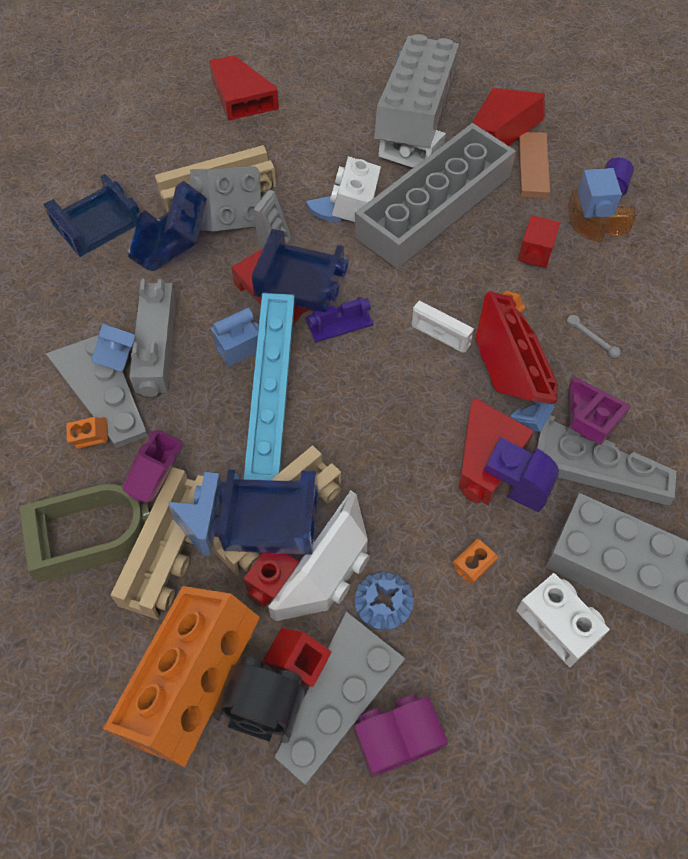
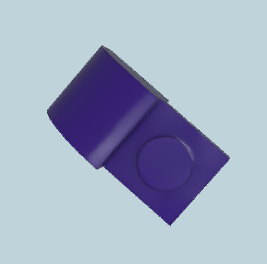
[483,437,559,512]

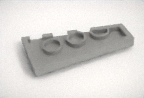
[46,335,148,448]
[536,415,677,506]
[275,611,405,787]

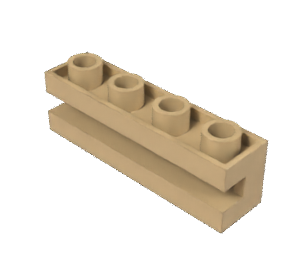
[155,145,276,217]
[212,445,341,576]
[110,467,204,620]

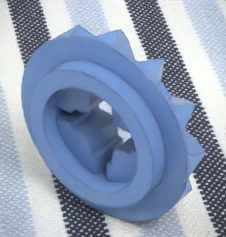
[355,570,414,630]

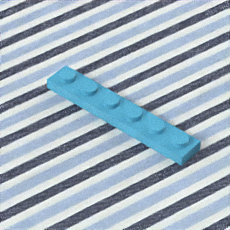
[244,293,295,484]

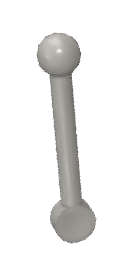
[567,315,621,358]

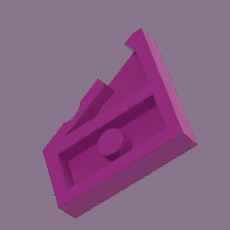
[568,376,631,445]

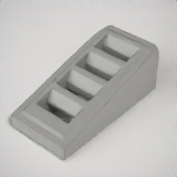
[254,189,291,250]

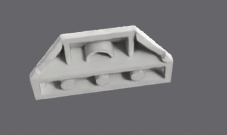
[268,490,370,621]

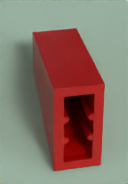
[209,55,279,121]
[472,88,545,146]
[458,398,534,505]

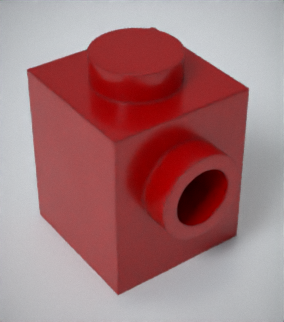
[518,215,561,268]
[243,543,300,608]
[262,627,332,687]

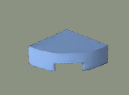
[306,196,341,222]
[510,401,555,432]

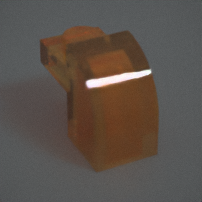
[567,189,637,242]

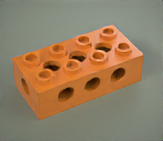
[103,586,260,767]

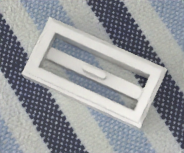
[411,301,474,353]

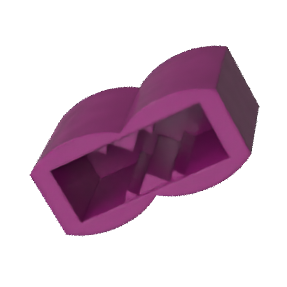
[122,430,183,503]
[354,694,448,778]

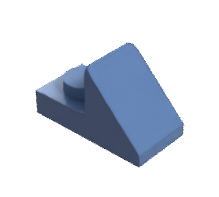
[92,324,135,371]
[169,472,223,556]

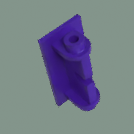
[305,297,374,343]

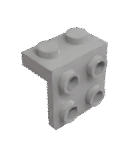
[189,166,261,231]

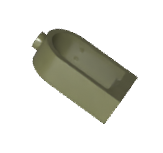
[19,484,151,583]

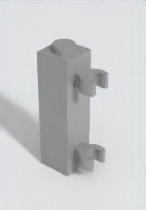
[129,279,177,397]

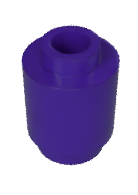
[605,157,634,198]

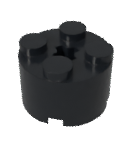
[212,657,305,743]

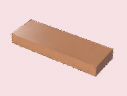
[518,132,550,198]

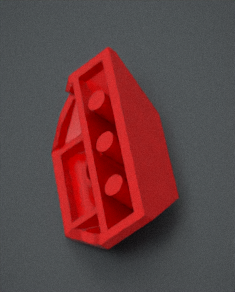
[475,291,558,404]

